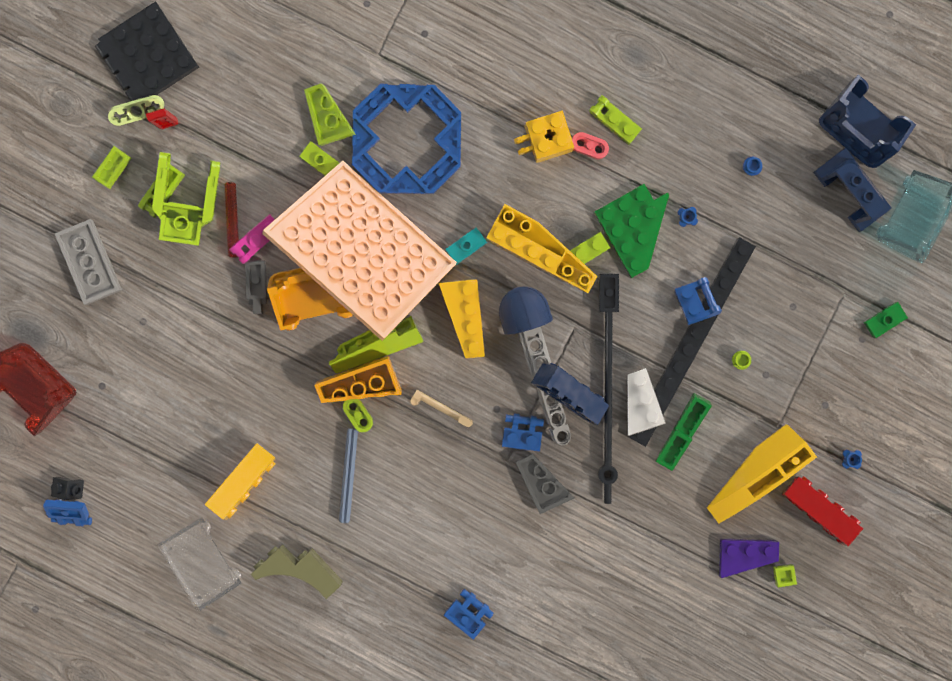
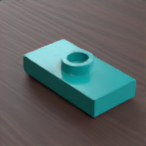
[445,227,487,265]

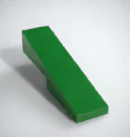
[655,393,712,471]

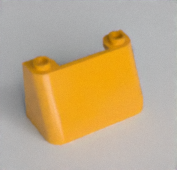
[267,268,353,331]

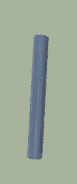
[339,428,358,523]

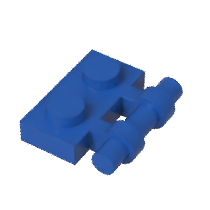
[502,413,544,451]
[43,500,92,526]
[444,589,494,640]

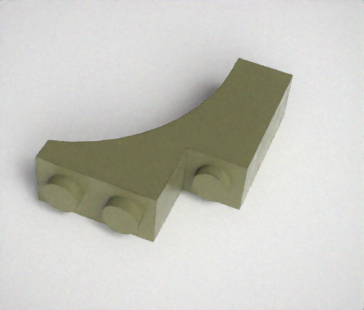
[250,544,343,599]

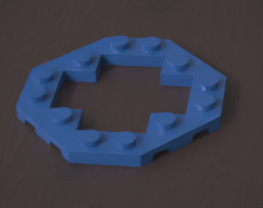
[352,84,461,194]

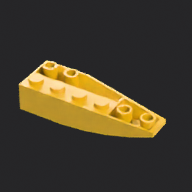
[485,204,597,293]
[707,424,817,524]

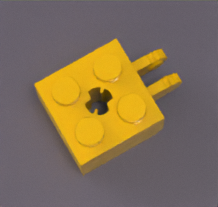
[514,110,574,163]

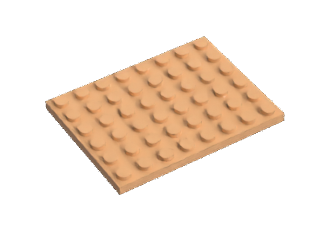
[262,161,457,341]

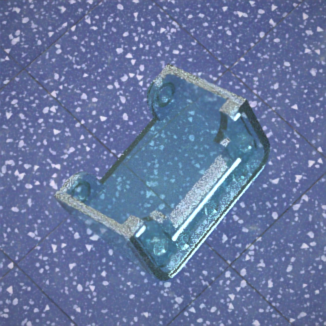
[876,170,952,264]

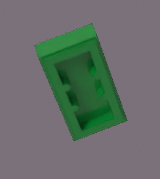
[863,302,908,338]

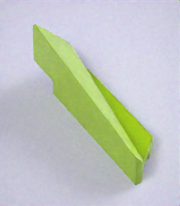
[329,316,423,373]

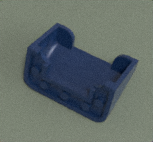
[819,74,916,168]

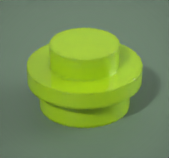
[732,351,751,370]

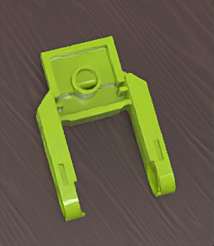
[152,152,220,246]

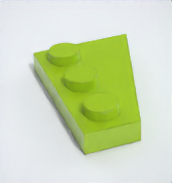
[304,84,356,146]

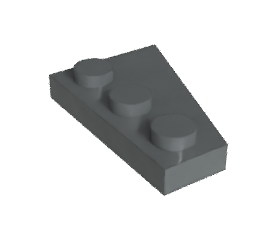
[515,453,574,514]

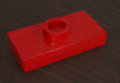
[146,108,179,130]

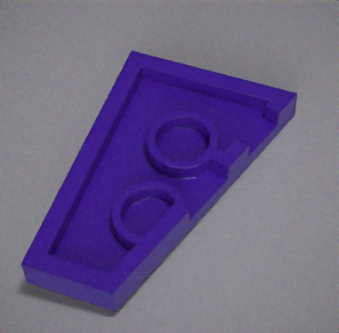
[719,539,779,578]

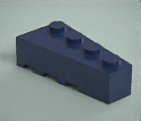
[531,363,609,425]

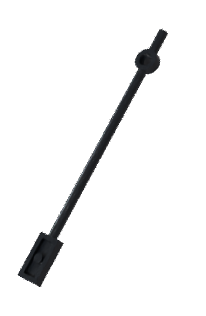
[598,274,619,504]

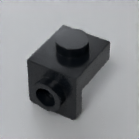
[51,477,84,500]

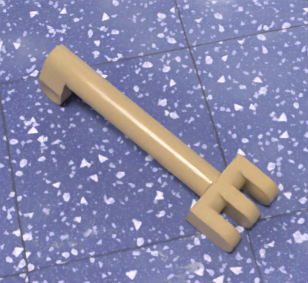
[411,390,473,427]

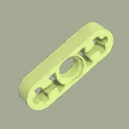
[108,95,164,126]

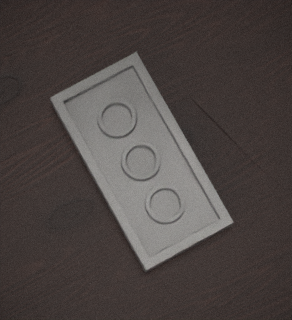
[55,219,122,305]

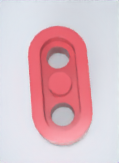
[572,132,609,160]

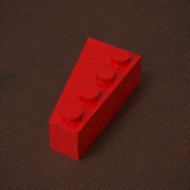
[782,476,864,547]

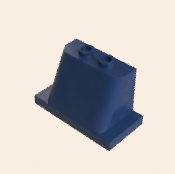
[813,148,892,232]

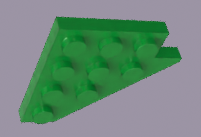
[594,183,669,278]

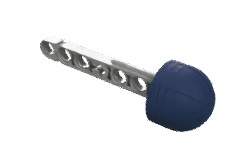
[499,286,571,445]

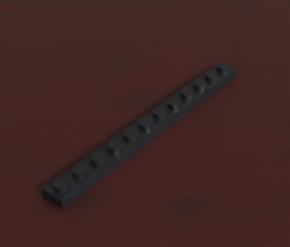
[628,237,756,447]

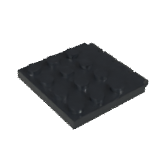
[95,1,199,104]

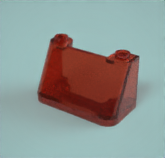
[0,343,77,436]

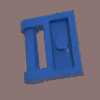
[674,277,722,325]

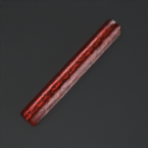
[224,182,239,258]

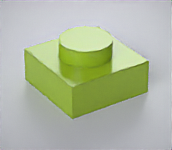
[773,564,797,588]

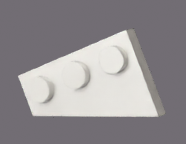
[628,368,666,436]

